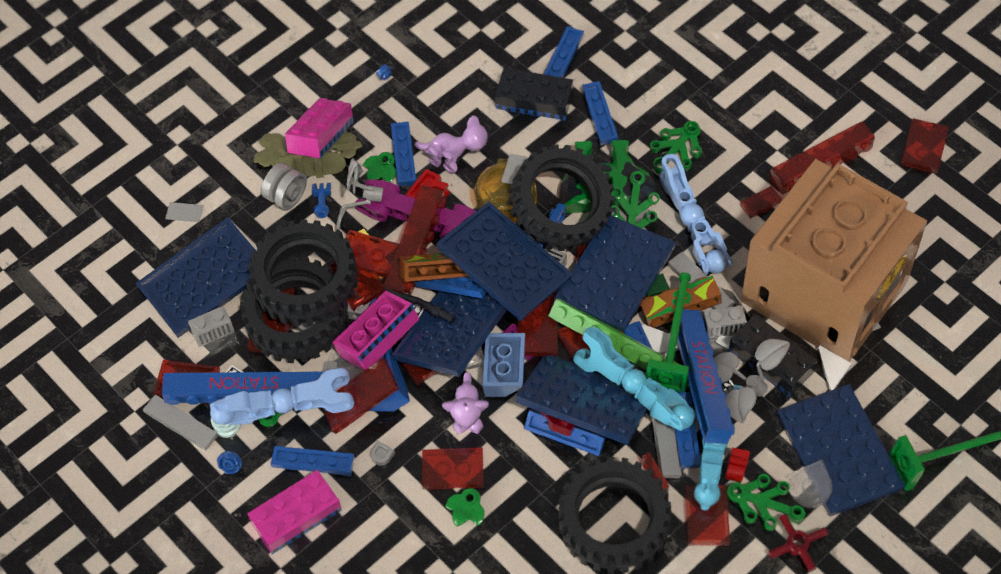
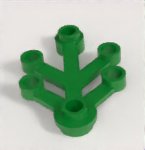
[650,121,702,174]
[611,171,660,228]
[727,474,805,531]

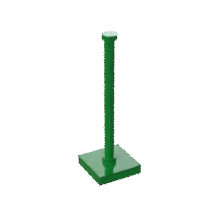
[646,272,691,393]
[889,431,1001,491]

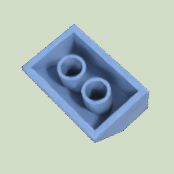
[483,333,525,397]

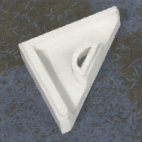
[641,324,680,355]
[818,346,852,391]

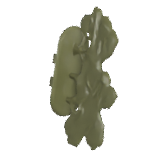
[254,130,362,178]

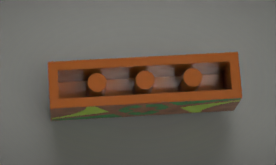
[399,253,469,282]
[640,275,722,328]

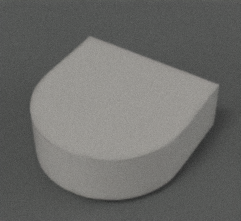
[371,441,395,465]

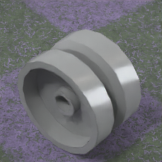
[261,162,307,210]

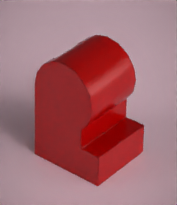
[726,447,750,483]

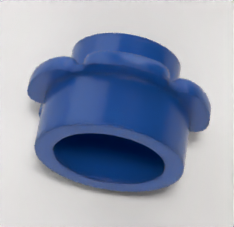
[376,64,392,81]

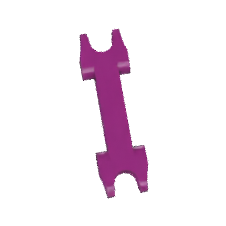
[355,180,476,239]

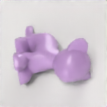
[415,116,488,173]
[442,373,489,435]

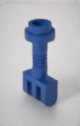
[312,182,332,218]

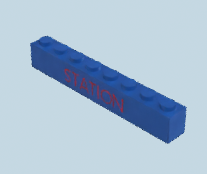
[672,309,735,444]
[162,372,323,405]

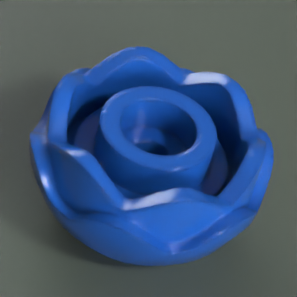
[217,451,242,474]

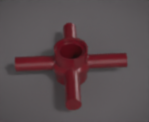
[768,514,828,572]

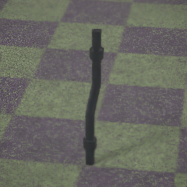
[357,274,456,323]

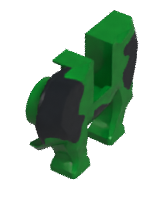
[559,140,656,213]

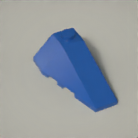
[361,348,410,411]

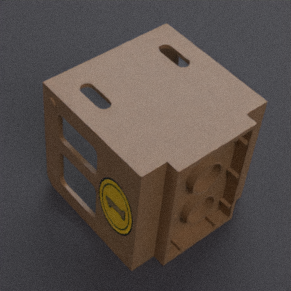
[741,159,927,362]

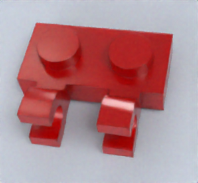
[405,169,450,206]

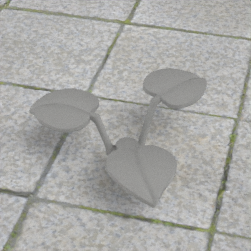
[337,158,383,230]
[714,339,790,423]

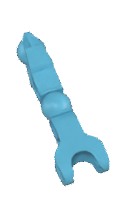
[573,327,697,430]
[694,385,741,510]

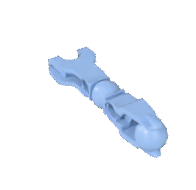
[659,154,733,275]
[210,368,354,425]

